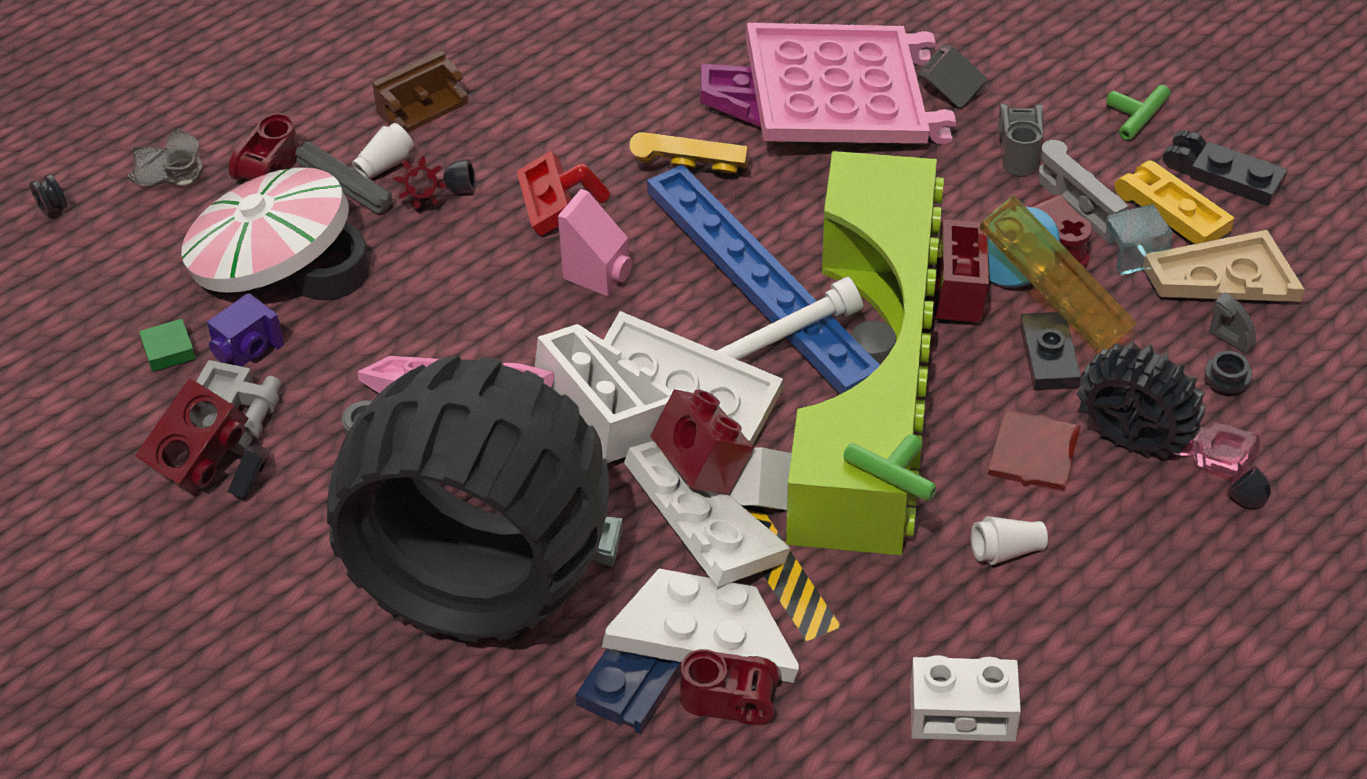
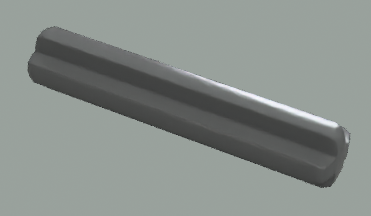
[295,142,393,214]

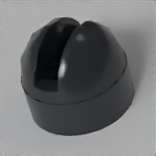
[443,159,476,194]
[1227,466,1271,509]

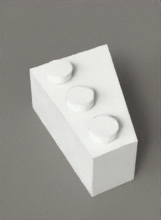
[535,324,683,463]

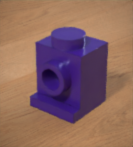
[207,293,284,367]

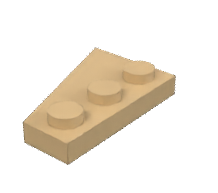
[1143,230,1304,302]

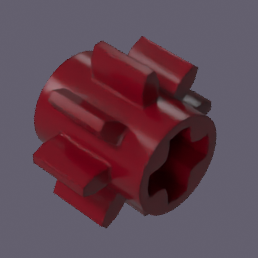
[392,156,446,208]

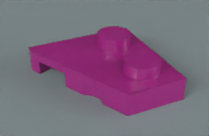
[700,63,761,127]

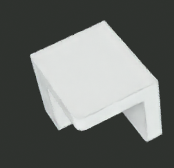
[729,448,792,510]

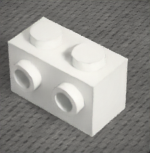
[910,656,1021,741]

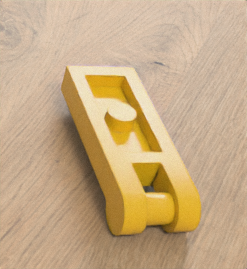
[629,132,749,174]
[1115,160,1235,244]

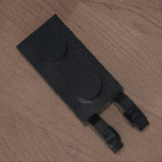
[1162,129,1288,206]

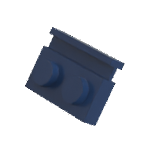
[576,648,682,735]

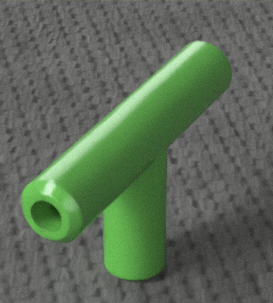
[1106,85,1171,141]
[843,434,936,501]

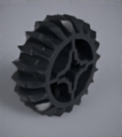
[1076,341,1206,459]

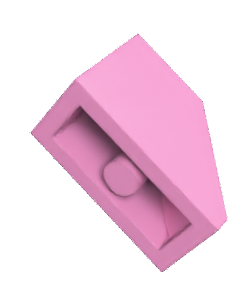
[558,189,632,296]

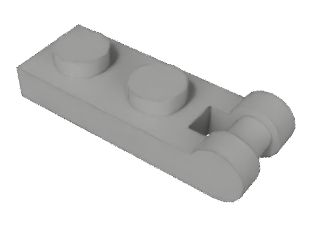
[1038,140,1129,244]

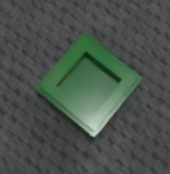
[139,319,196,372]

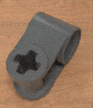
[998,103,1043,176]

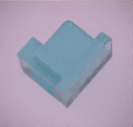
[1106,204,1173,275]

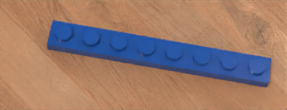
[647,164,880,394]

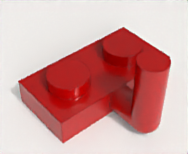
[517,150,610,237]

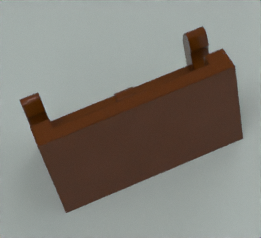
[372,50,468,133]

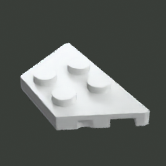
[602,568,798,683]

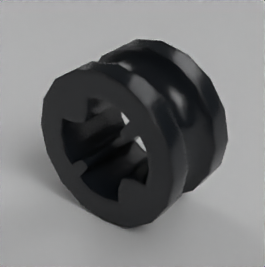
[29,173,67,217]

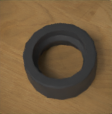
[288,223,370,300]

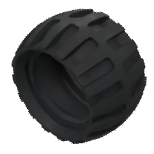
[327,356,609,642]

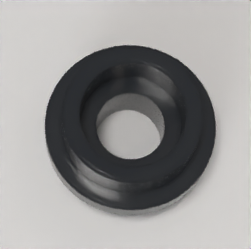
[1205,351,1252,393]

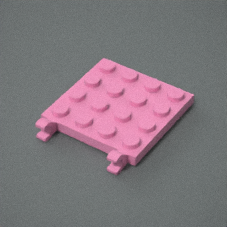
[745,23,956,144]

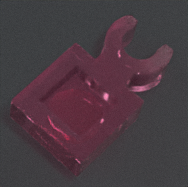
[1172,422,1260,478]

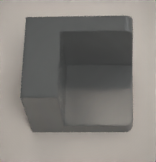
[917,43,988,107]

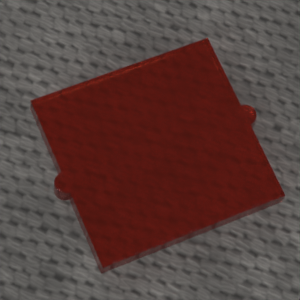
[988,410,1081,492]

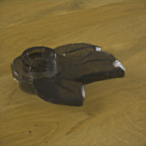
[127,129,203,186]

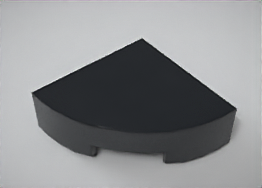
[227,443,270,499]

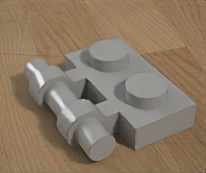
[196,360,282,455]

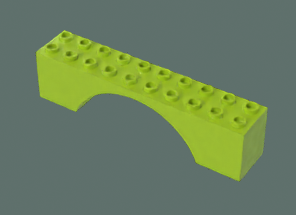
[786,151,944,556]

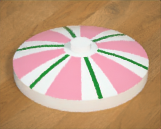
[181,168,349,292]

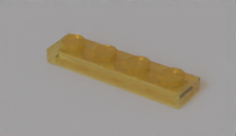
[979,195,1138,353]

